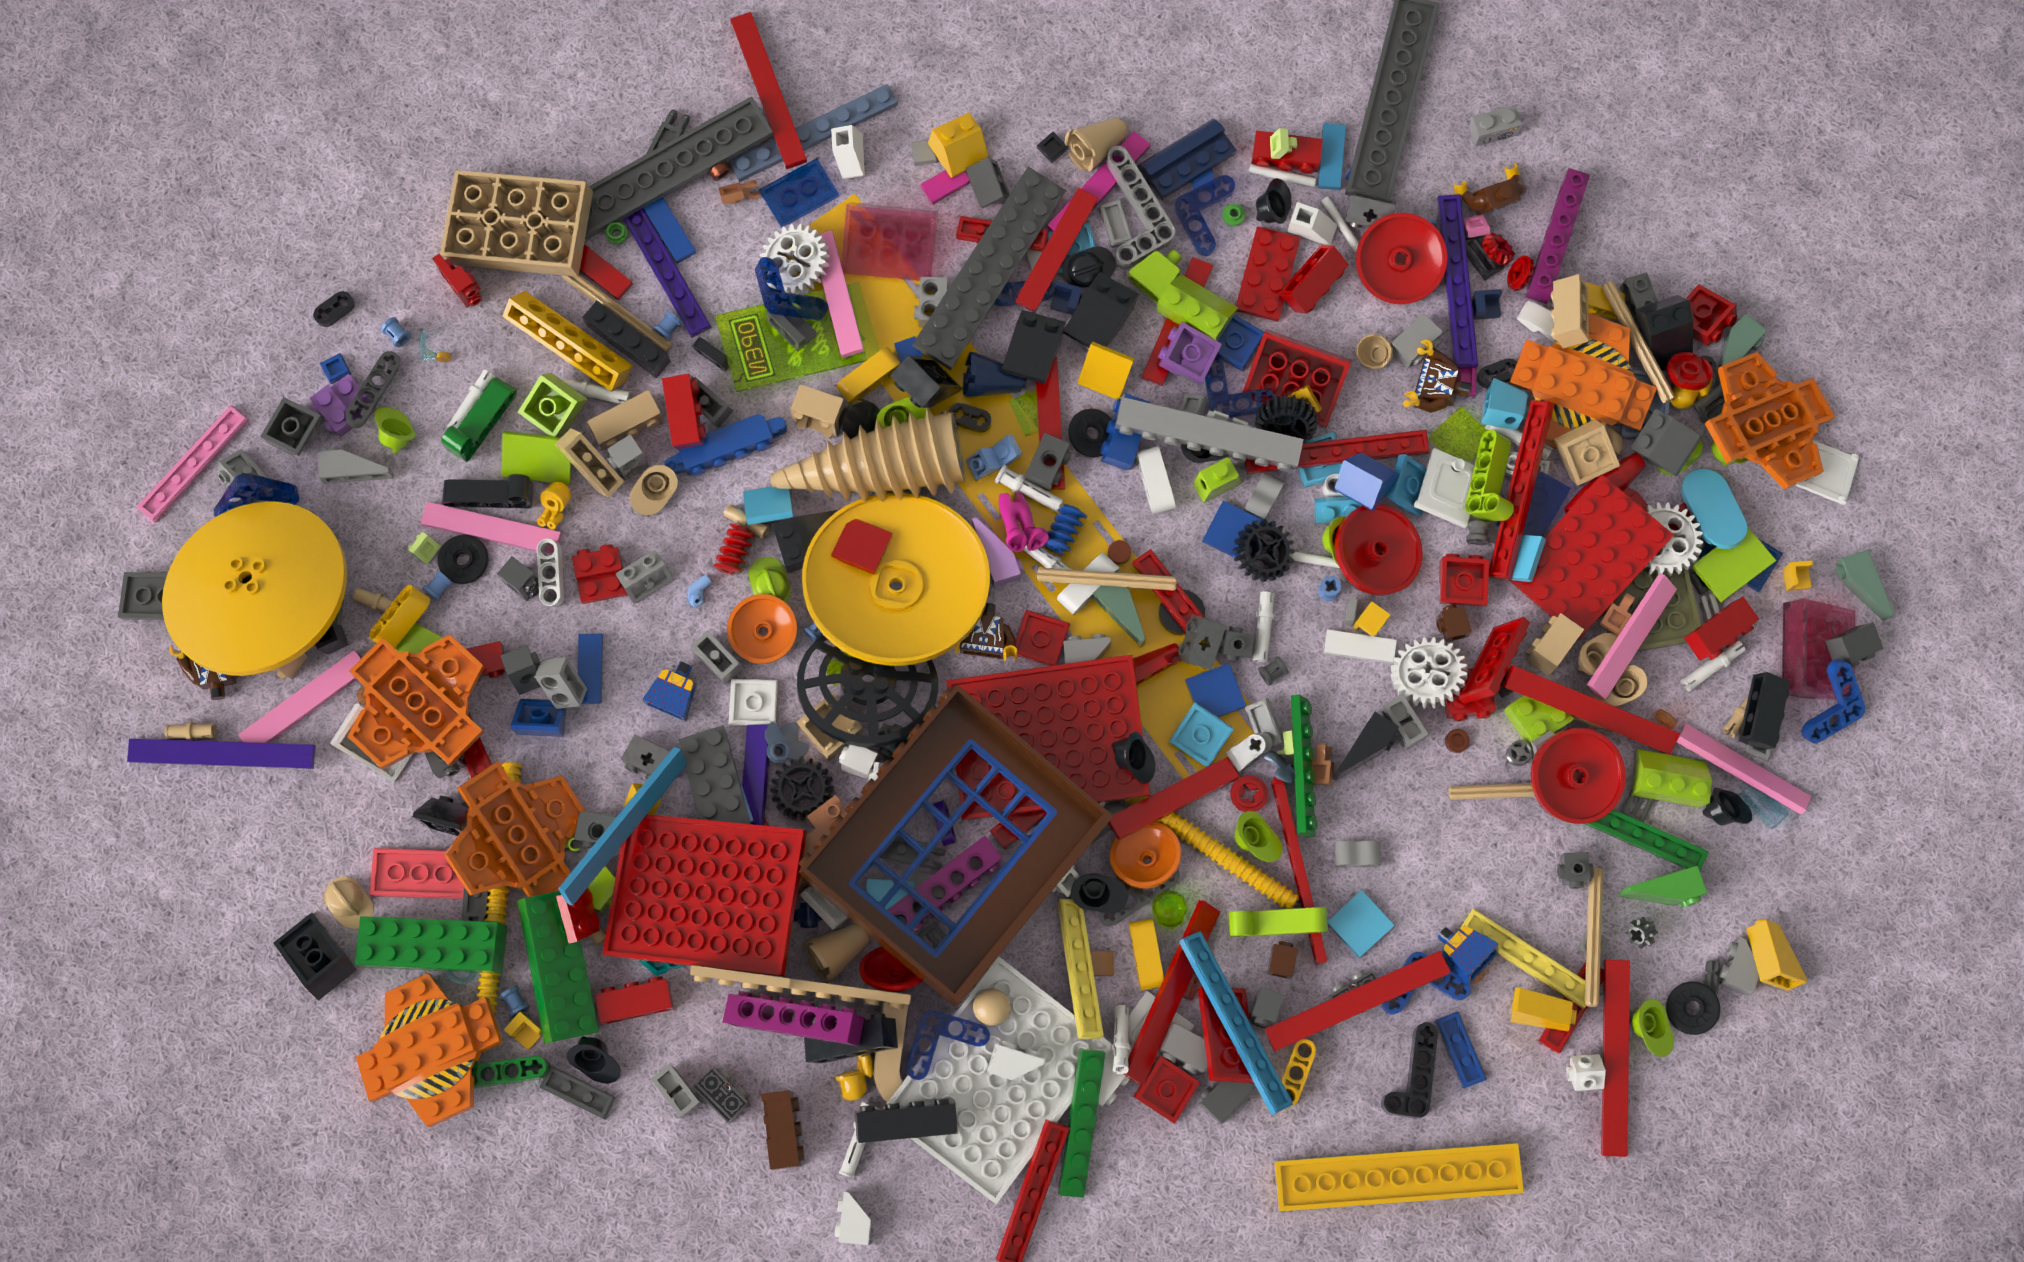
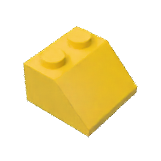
[928,112,989,178]

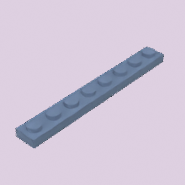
[729,84,898,182]

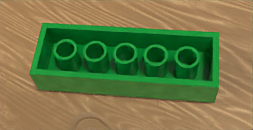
[517,891,599,1044]
[354,916,508,974]

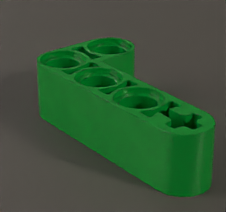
[441,377,517,462]
[472,1056,550,1089]

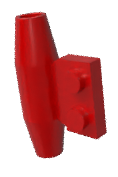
[1564,453,1648,514]

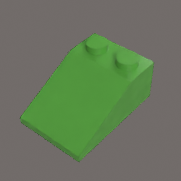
[1619,865,1707,908]

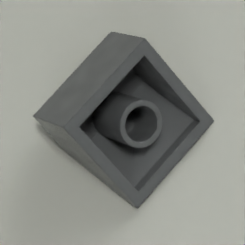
[260,397,322,456]
[1630,409,1702,476]

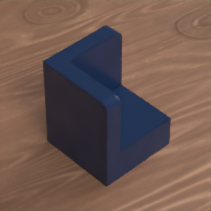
[1050,281,1082,315]
[1471,289,1502,320]

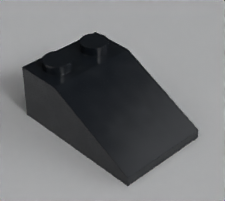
[1063,272,1139,348]
[1635,295,1693,371]
[1001,310,1066,384]
[891,355,963,408]
[772,510,838,573]
[1333,711,1399,781]
[412,796,469,836]
[273,912,357,1001]

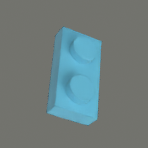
[1314,496,1362,523]

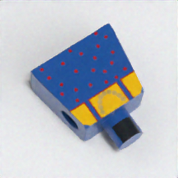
[642,661,696,722]
[1438,926,1498,985]

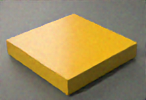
[1077,342,1135,399]

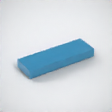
[1318,123,1346,190]

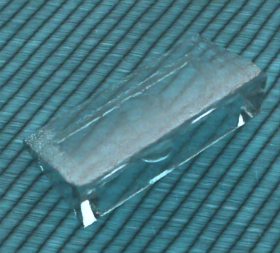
[1738,785,1789,830]

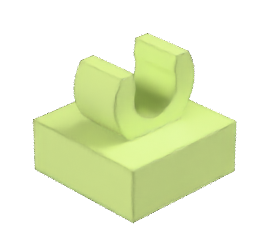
[1270,128,1297,159]
[408,532,441,565]
[1277,730,1294,757]

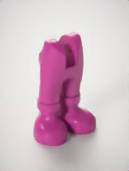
[999,492,1049,552]

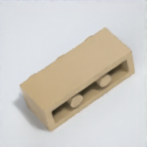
[1551,274,1589,348]
[587,390,664,451]
[555,428,624,498]

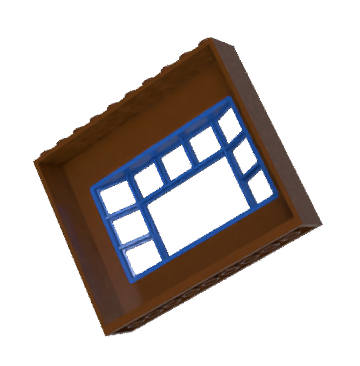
[798,684,1113,1007]

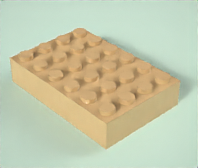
[440,170,593,277]

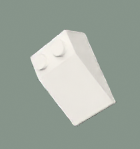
[330,703,412,783]

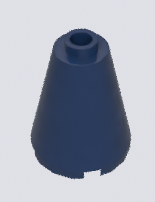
[962,352,1027,397]

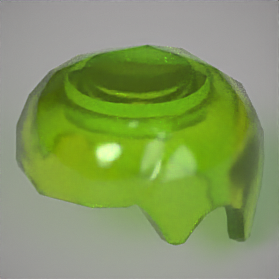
[1151,890,1188,929]

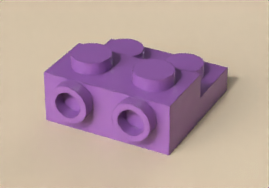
[1157,322,1222,385]
[309,374,376,437]

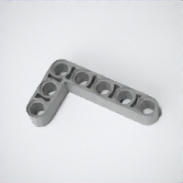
[1106,146,1175,269]

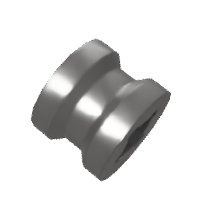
[1466,521,1491,545]
[1506,740,1533,766]

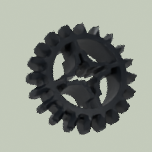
[1255,394,1318,443]
[1232,519,1295,582]
[770,757,835,822]

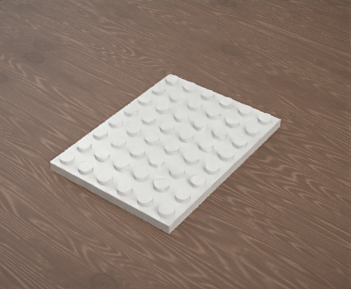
[883,956,1112,1204]

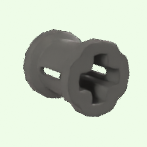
[1258,656,1289,686]

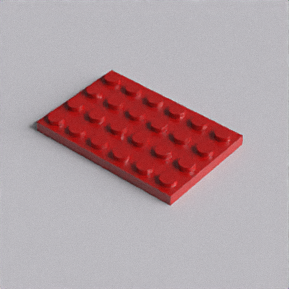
[1509,474,1674,641]

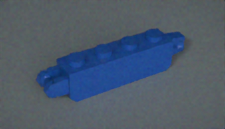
[664,414,787,476]

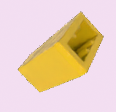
[1746,919,1808,991]
[1510,987,1577,1031]

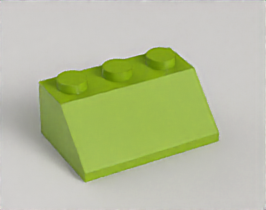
[1157,274,1238,341]
[1631,749,1712,808]

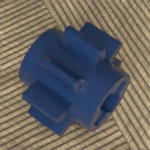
[794,902,823,928]

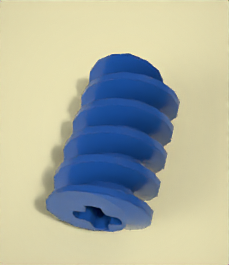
[1043,504,1087,556]

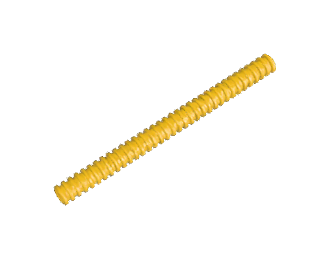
[477,762,523,1019]
[1124,796,1300,909]

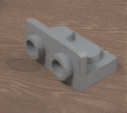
[217,449,271,505]
[616,550,674,604]

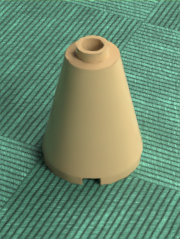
[1065,118,1128,172]
[802,924,871,984]

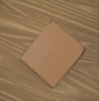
[1090,951,1114,976]

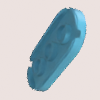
[1681,469,1748,549]

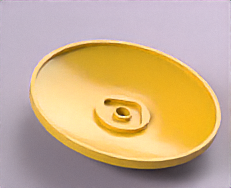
[802,493,990,666]
[162,501,347,676]

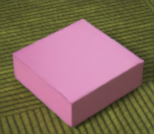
[1463,214,1490,238]

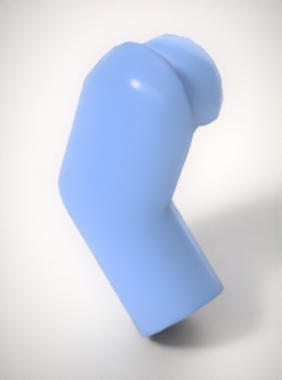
[688,574,712,607]

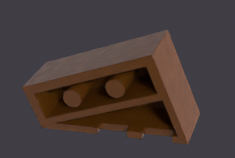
[760,1090,805,1170]

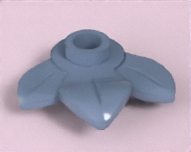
[765,722,809,764]
[1263,750,1295,784]

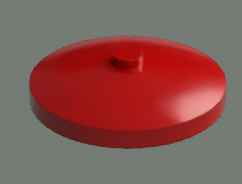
[1356,213,1447,304]
[1334,504,1423,596]
[1531,728,1626,824]

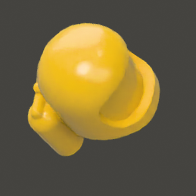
[1670,378,1713,410]
[537,482,572,530]
[835,1054,874,1101]

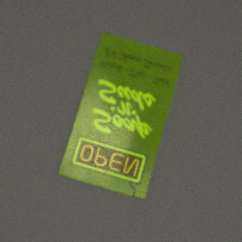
[715,282,880,392]

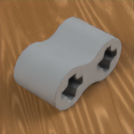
[1245,472,1285,519]
[1335,841,1380,867]

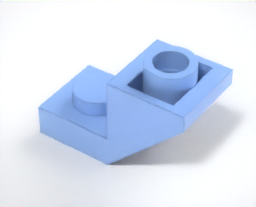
[966,435,1022,480]

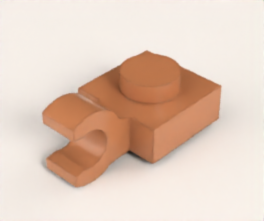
[718,180,760,204]
[1599,593,1635,636]
[1312,744,1335,786]

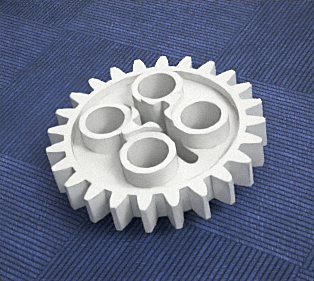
[758,224,830,297]
[1644,502,1703,577]
[1391,637,1468,709]

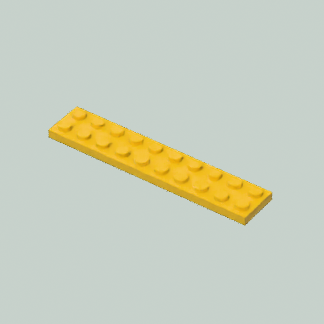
[1274,1143,1524,1211]

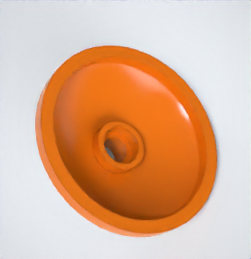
[727,594,797,664]
[1110,822,1182,888]

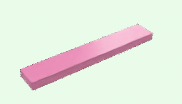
[820,230,865,358]
[137,405,249,523]
[421,502,562,555]
[1587,574,1677,700]
[238,650,361,743]
[1677,723,1811,815]

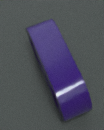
[932,800,956,846]

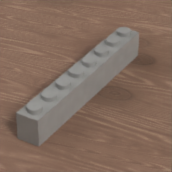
[1115,397,1304,472]

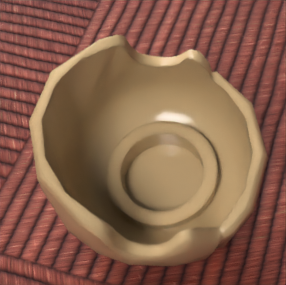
[1356,334,1393,370]
[973,988,1011,1027]

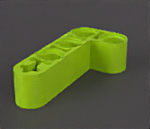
[1465,430,1514,522]
[1228,907,1328,937]

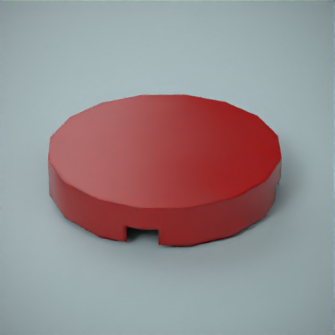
[1666,352,1713,391]

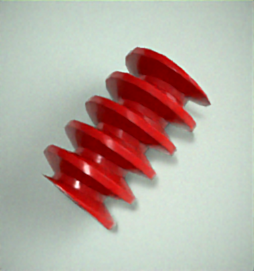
[713,523,756,575]

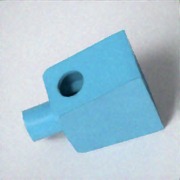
[1481,378,1529,430]

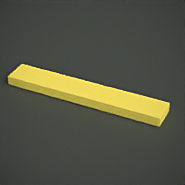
[1057,899,1104,1039]
[1460,909,1586,1009]

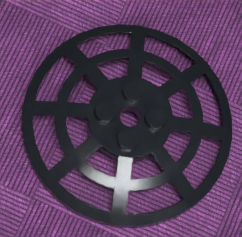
[797,635,938,747]

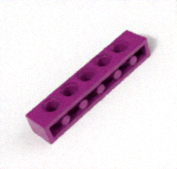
[1525,168,1590,304]
[887,836,1002,932]
[723,991,865,1046]

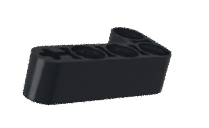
[442,474,533,509]
[1381,1022,1438,1119]

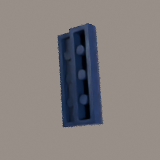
[1137,119,1237,200]

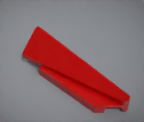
[1133,643,1182,685]

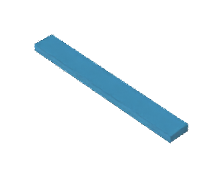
[558,747,687,906]
[1179,931,1293,1115]

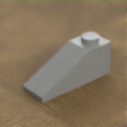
[318,447,393,484]

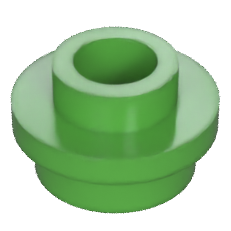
[1222,204,1245,226]
[605,222,628,244]

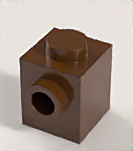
[1436,604,1472,643]
[1267,941,1298,979]

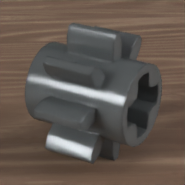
[1626,917,1658,949]

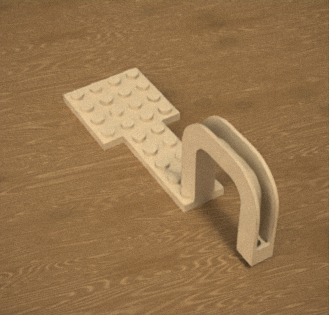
[690,965,911,1102]

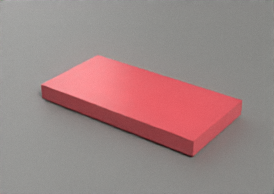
[369,848,464,899]

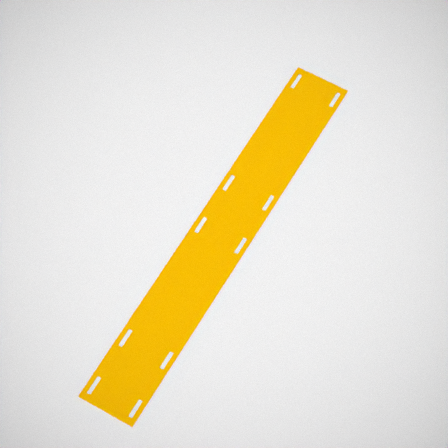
[781,193,1259,779]

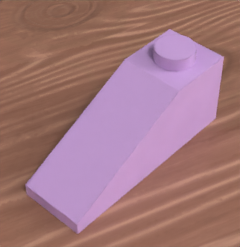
[972,517,1024,588]

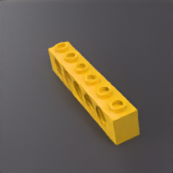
[502,291,633,392]

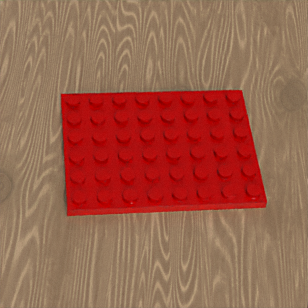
[946,655,1151,821]
[602,814,807,977]

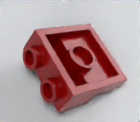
[432,253,482,308]
[1686,284,1738,347]
[572,544,628,604]
[1439,553,1489,607]
[1441,668,1496,722]

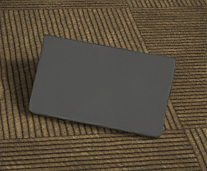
[966,157,1010,208]
[766,302,817,352]

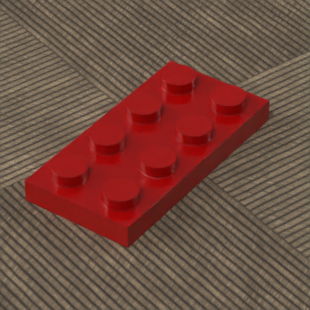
[1236,226,1301,322]
[1458,617,1530,704]
[1198,986,1254,1083]

